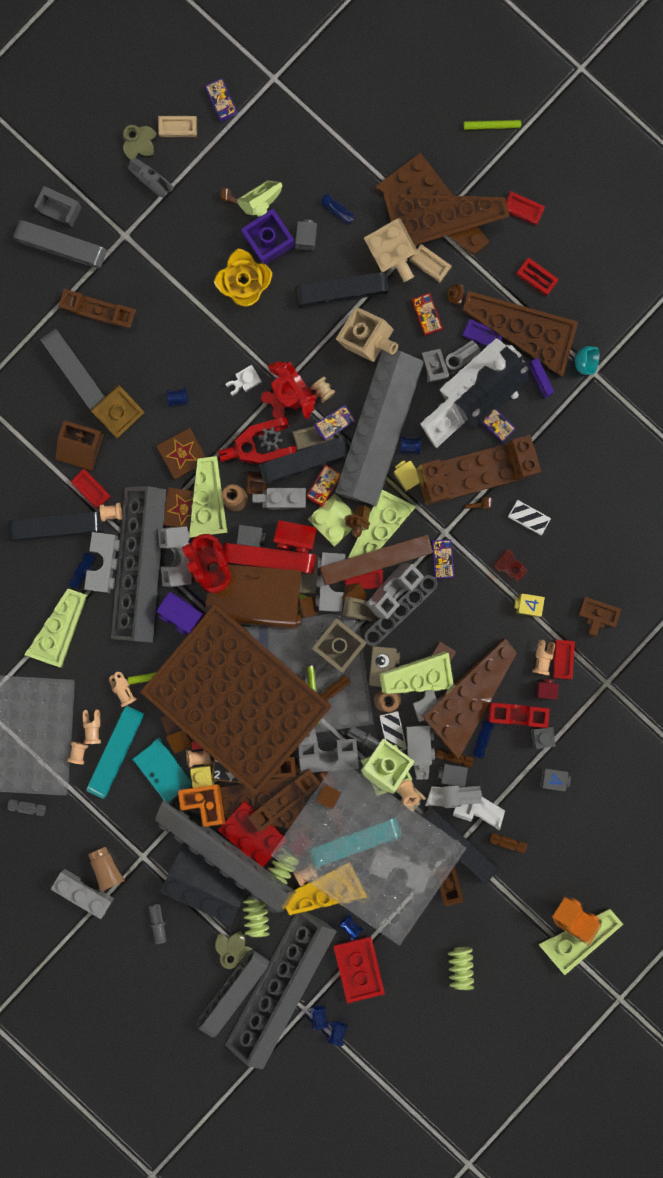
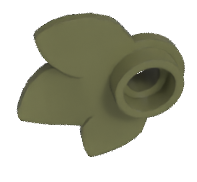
[123,125,157,160]
[215,931,252,969]

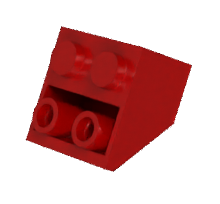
[274,520,317,553]

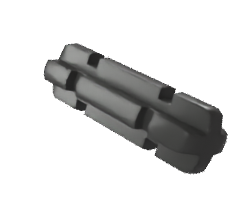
[7,800,46,816]

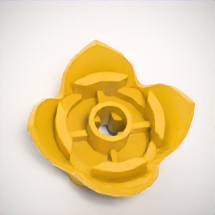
[214,248,272,307]

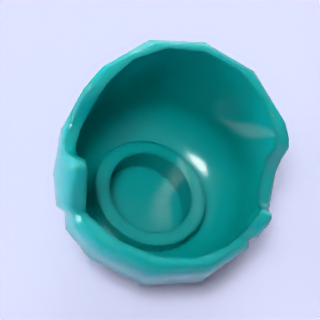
[575,346,599,375]

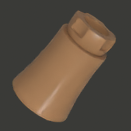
[222,484,248,512]
[374,688,401,713]
[88,847,125,892]

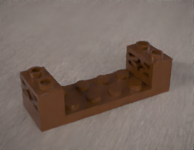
[416,435,541,506]

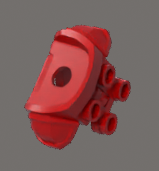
[261,362,317,420]
[182,534,231,594]

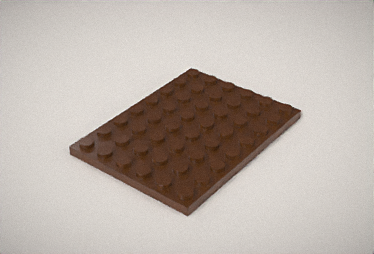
[141,604,333,795]

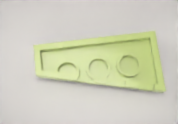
[189,456,227,537]
[348,490,416,558]
[24,589,87,667]
[379,652,454,694]
[539,909,623,975]

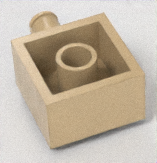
[364,218,418,282]
[336,307,398,362]

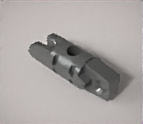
[128,158,174,198]

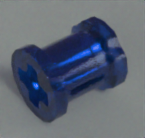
[167,387,189,407]
[400,436,421,454]
[338,915,363,941]
[309,1005,329,1030]
[328,1021,348,1046]

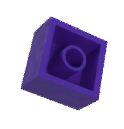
[241,209,295,265]
[157,592,205,634]

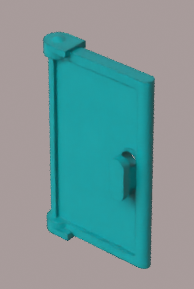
[133,737,193,801]

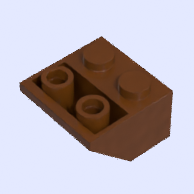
[56,420,104,471]

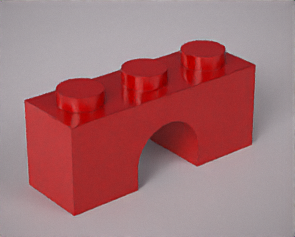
[487,702,550,728]

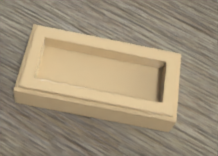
[158,116,197,137]
[410,244,451,282]

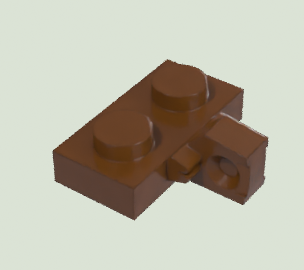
[578,597,621,637]

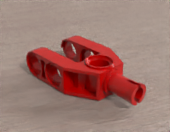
[218,417,297,465]

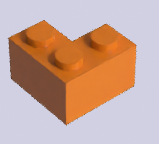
[178,784,225,827]
[553,897,602,946]

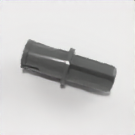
[347,726,381,750]
[149,904,167,944]

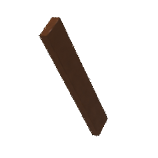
[319,535,433,586]

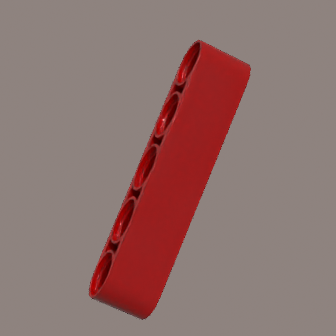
[222,543,316,574]

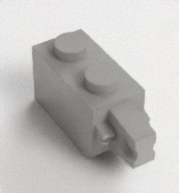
[252,488,306,510]
[406,725,435,780]

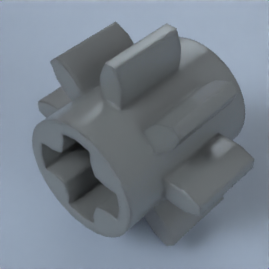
[259,427,283,452]

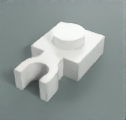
[226,365,262,396]

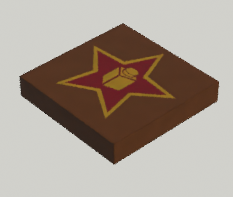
[157,428,206,480]
[163,487,194,529]

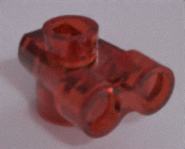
[494,549,528,581]

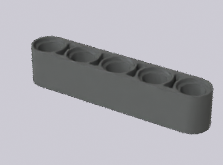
[13,220,107,269]
[40,328,105,410]
[364,575,437,646]
[196,950,269,1037]

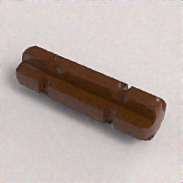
[320,675,351,701]
[435,748,473,768]
[489,833,527,853]

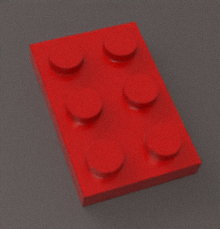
[218,800,288,867]
[333,936,385,1003]

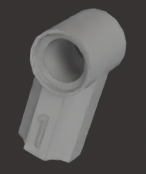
[444,341,481,373]
[442,786,482,808]

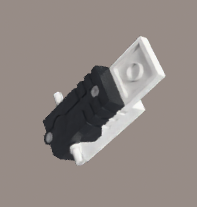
[421,338,529,448]

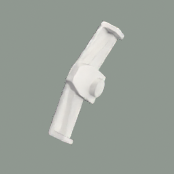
[425,786,505,830]

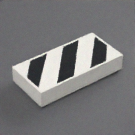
[508,500,551,535]
[379,711,407,750]

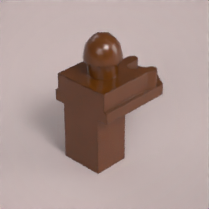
[344,505,370,538]

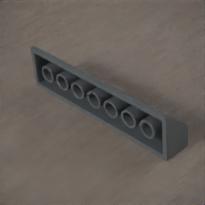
[335,350,424,507]
[111,486,166,642]
[155,800,296,913]
[225,911,337,1069]

